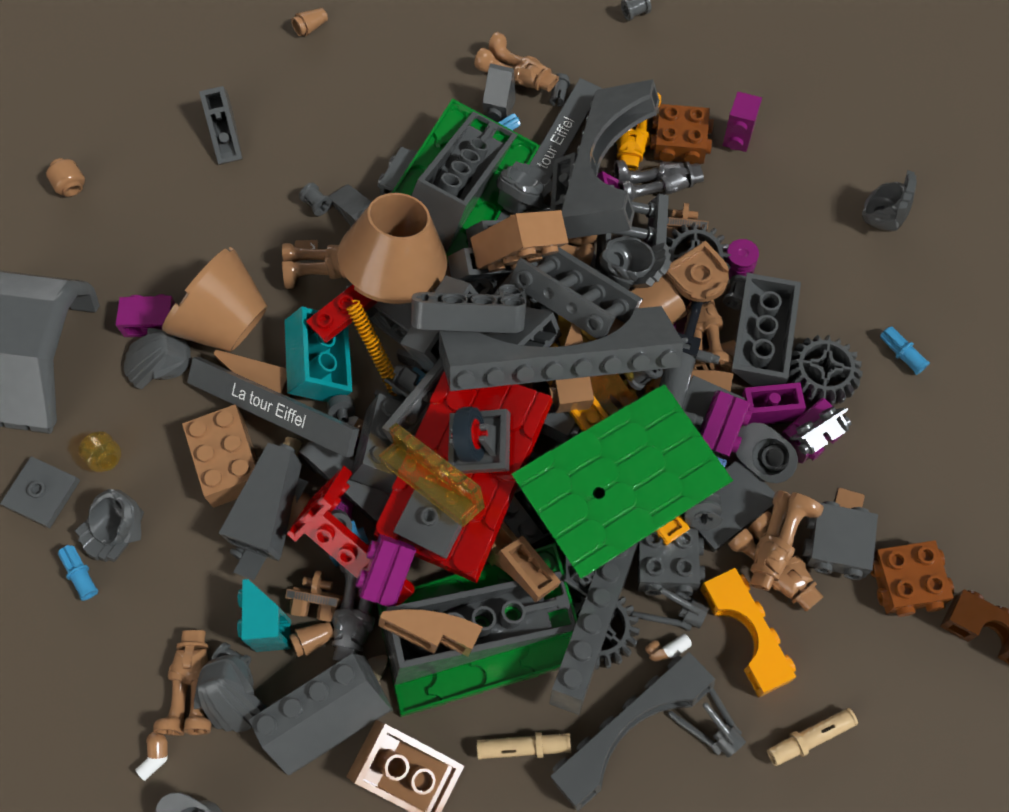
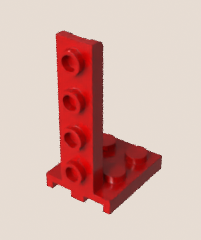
[306,284,378,342]
[287,465,415,605]

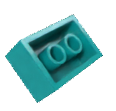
[285,306,352,402]

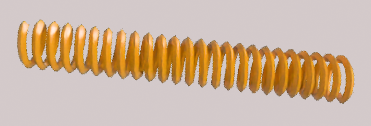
[346,300,397,396]

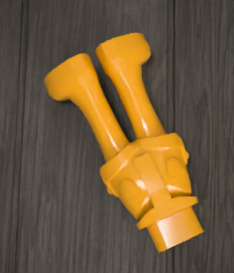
[616,92,661,171]

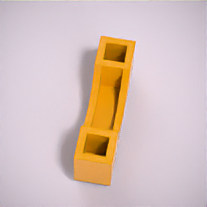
[700,568,796,698]

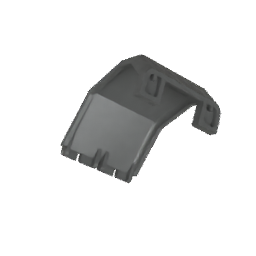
[0,271,100,434]

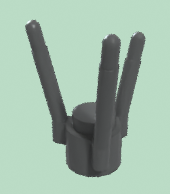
[631,588,709,631]
[668,688,746,758]

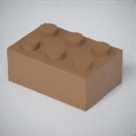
[470,210,569,272]
[182,404,258,508]

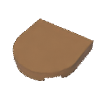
[665,241,729,302]

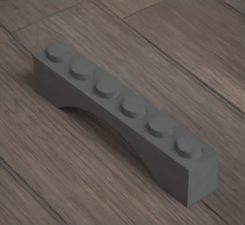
[549,544,637,715]
[551,652,715,812]

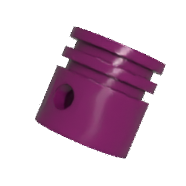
[725,239,759,279]

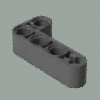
[411,284,526,333]
[298,441,390,525]

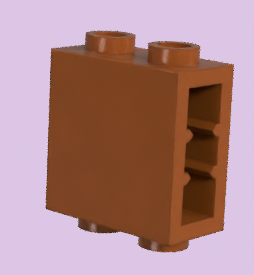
[650,104,714,164]
[870,540,954,617]

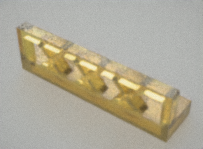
[378,423,485,527]

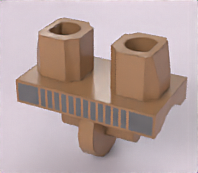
[667,203,709,246]
[285,570,343,622]

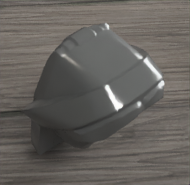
[496,161,552,214]
[862,170,917,231]
[600,235,671,290]
[124,328,192,389]
[75,489,144,562]
[194,654,267,732]

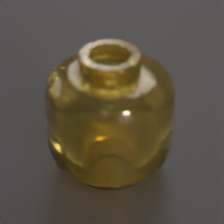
[78,431,121,472]

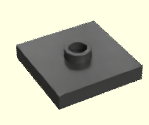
[0,456,80,529]
[393,478,474,559]

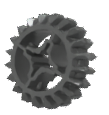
[666,222,731,270]
[788,335,863,406]
[572,589,640,670]

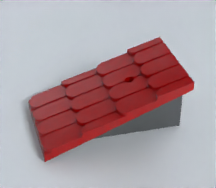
[374,371,553,583]

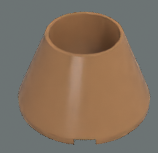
[337,193,447,304]
[162,247,268,352]

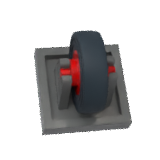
[448,407,511,475]

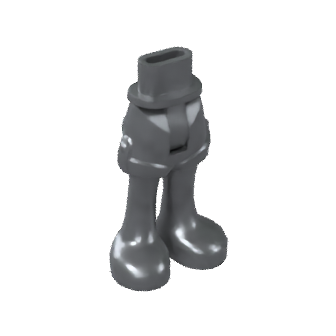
[614,160,704,201]
[332,564,375,661]

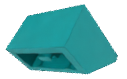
[237,579,291,652]

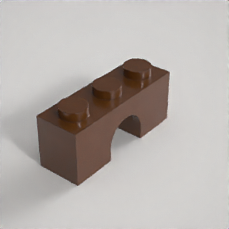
[940,589,1009,664]

